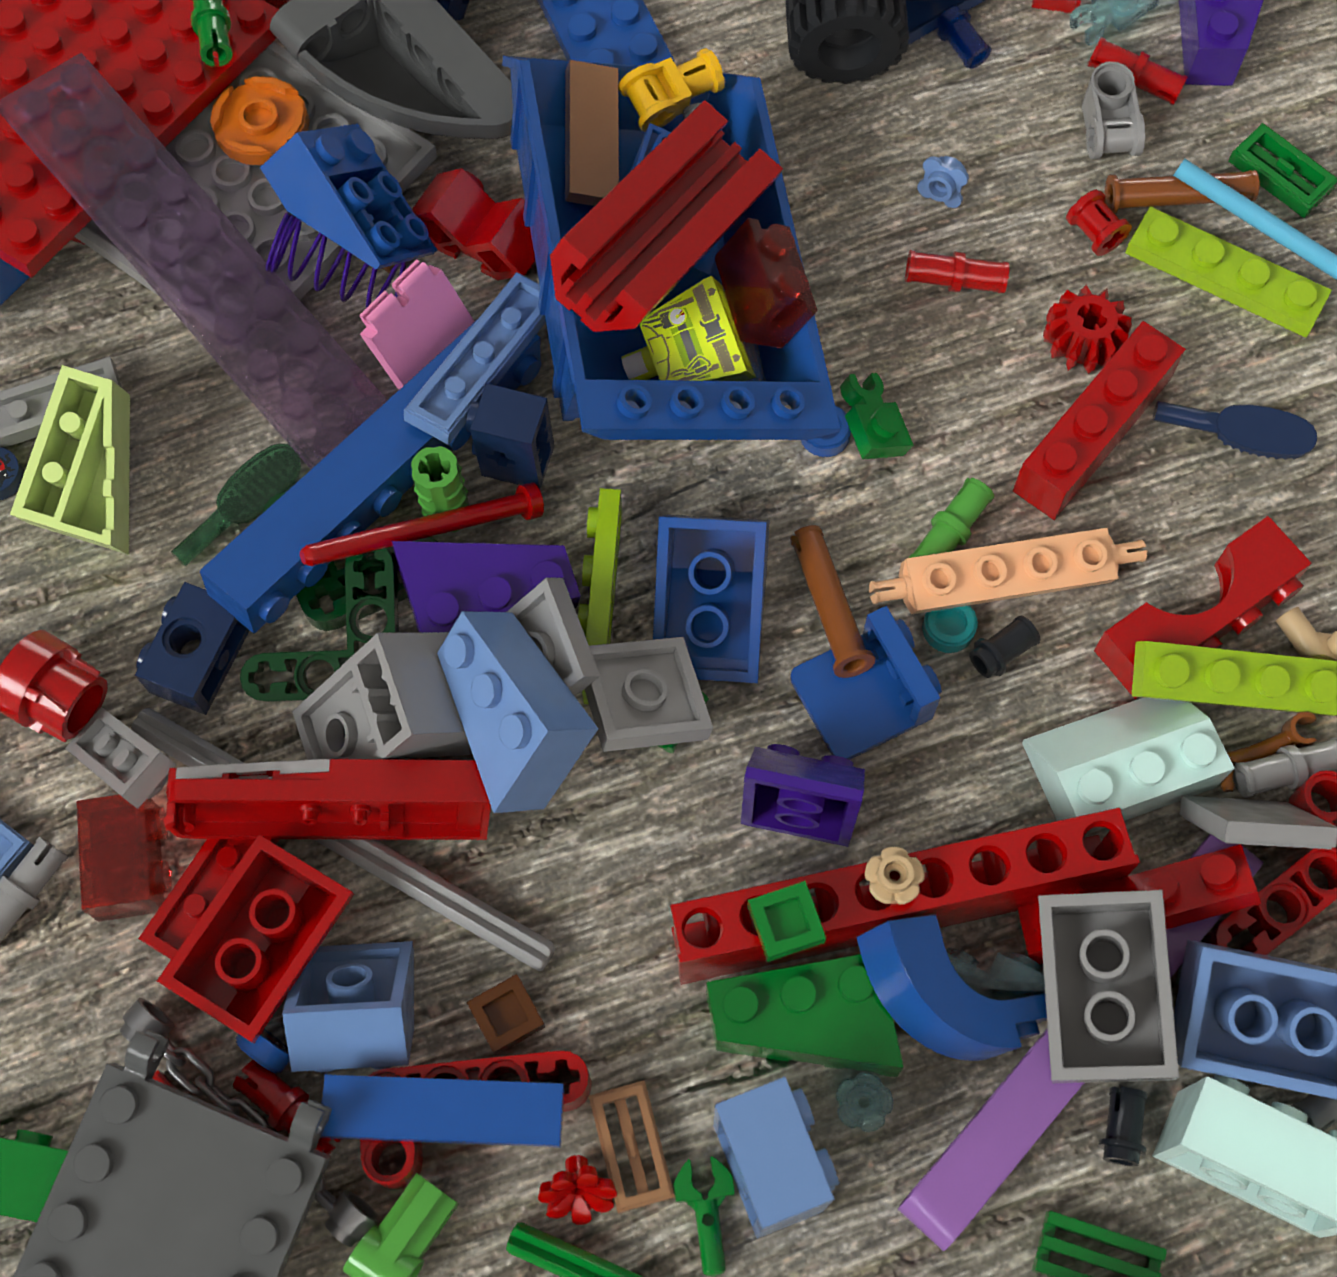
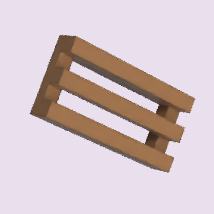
[589,1080,675,1215]

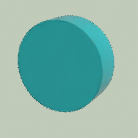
[922,605,978,653]

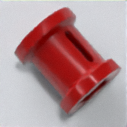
[1066,189,1132,256]

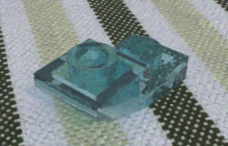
[946,948,1045,1000]

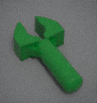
[674,1156,735,1277]

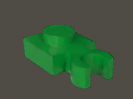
[840,373,914,459]

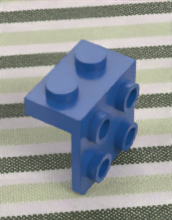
[790,606,942,760]

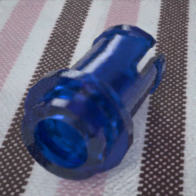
[936,6,992,69]

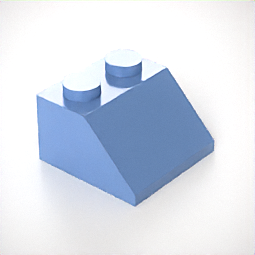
[282,941,414,1073]

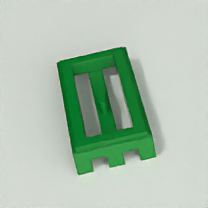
[1228,123,1337,218]
[1032,1210,1167,1277]

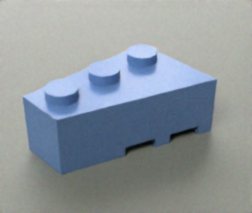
[437,611,598,813]

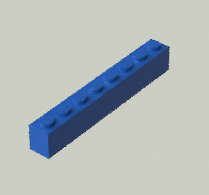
[199,318,541,634]

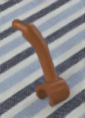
[1221,712,1317,792]

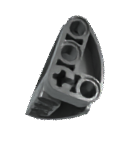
[270,0,513,139]

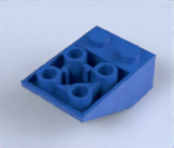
[260,123,438,269]

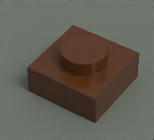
[466,974,546,1056]

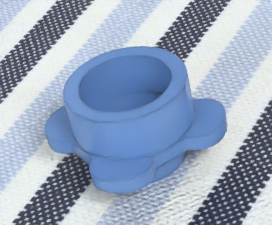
[917,156,969,208]

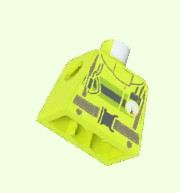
[621,276,756,381]

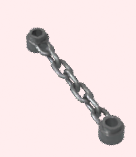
[120,998,380,1247]

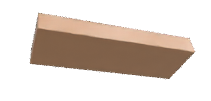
[565,60,619,206]

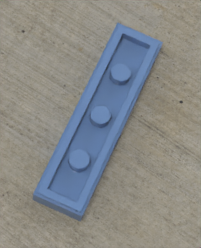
[404,272,546,445]

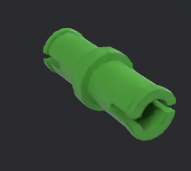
[908,477,995,558]

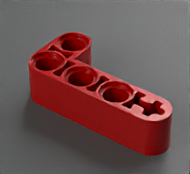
[1203,770,1337,955]
[360,1050,592,1189]

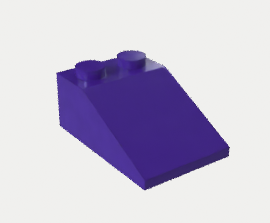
[741,744,865,847]

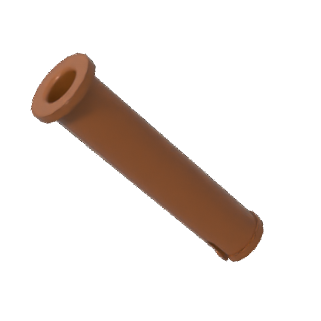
[1104,170,1260,214]
[790,525,875,678]

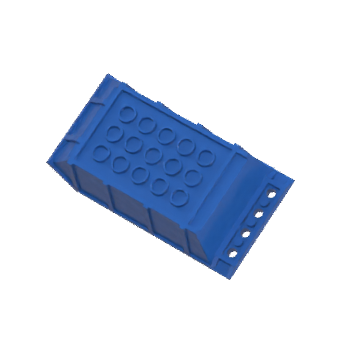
[502,55,841,440]

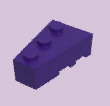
[1179,0,1263,86]
[392,541,581,632]

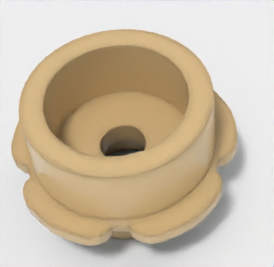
[865,847,924,905]

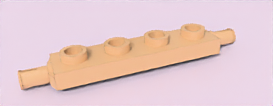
[869,528,1147,615]

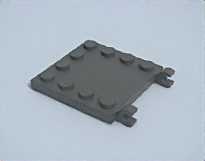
[13,1030,332,1277]

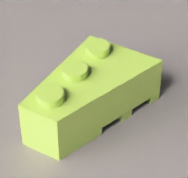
[10,365,130,555]

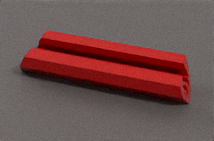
[550,100,783,332]

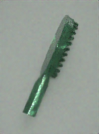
[171,443,301,567]

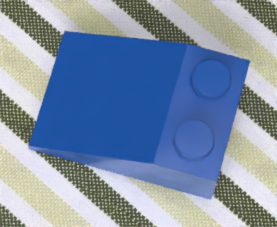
[653,514,770,683]

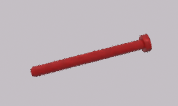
[300,482,544,566]

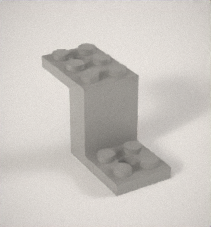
[292,578,600,760]

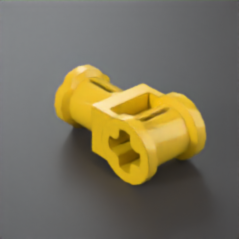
[618,48,725,132]

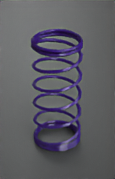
[265,211,406,308]

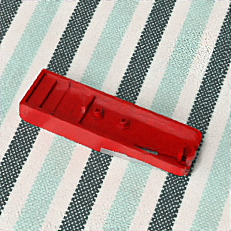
[163,759,491,840]

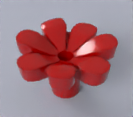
[538,1155,617,1225]

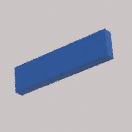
[321,1075,565,1147]

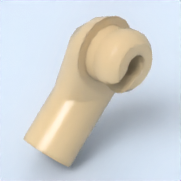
[1276,607,1337,661]

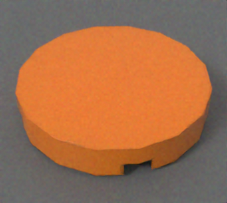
[210,76,310,165]

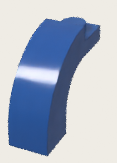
[856,915,1047,1061]

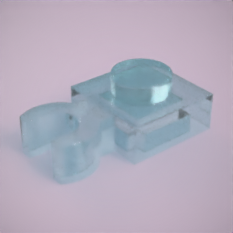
[1070,0,1159,46]

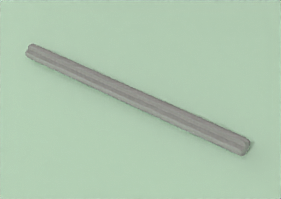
[131,708,555,971]

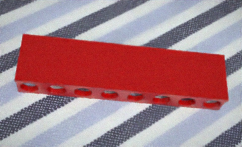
[670,807,1140,985]

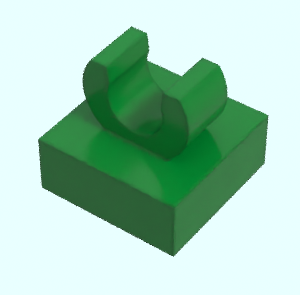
[748,881,826,962]

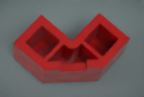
[412,168,535,280]

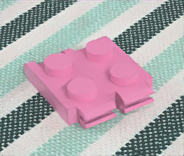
[359,259,475,390]

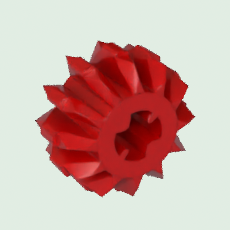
[1043,284,1132,375]

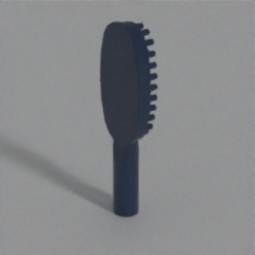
[1153,401,1317,460]

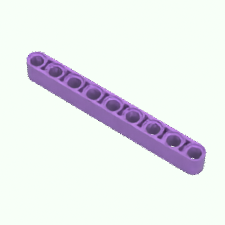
[898,834,1264,1251]

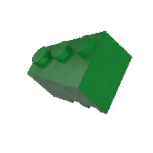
[706,954,904,1078]

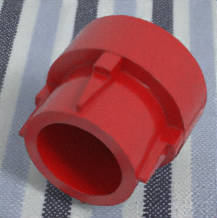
[0,630,108,742]

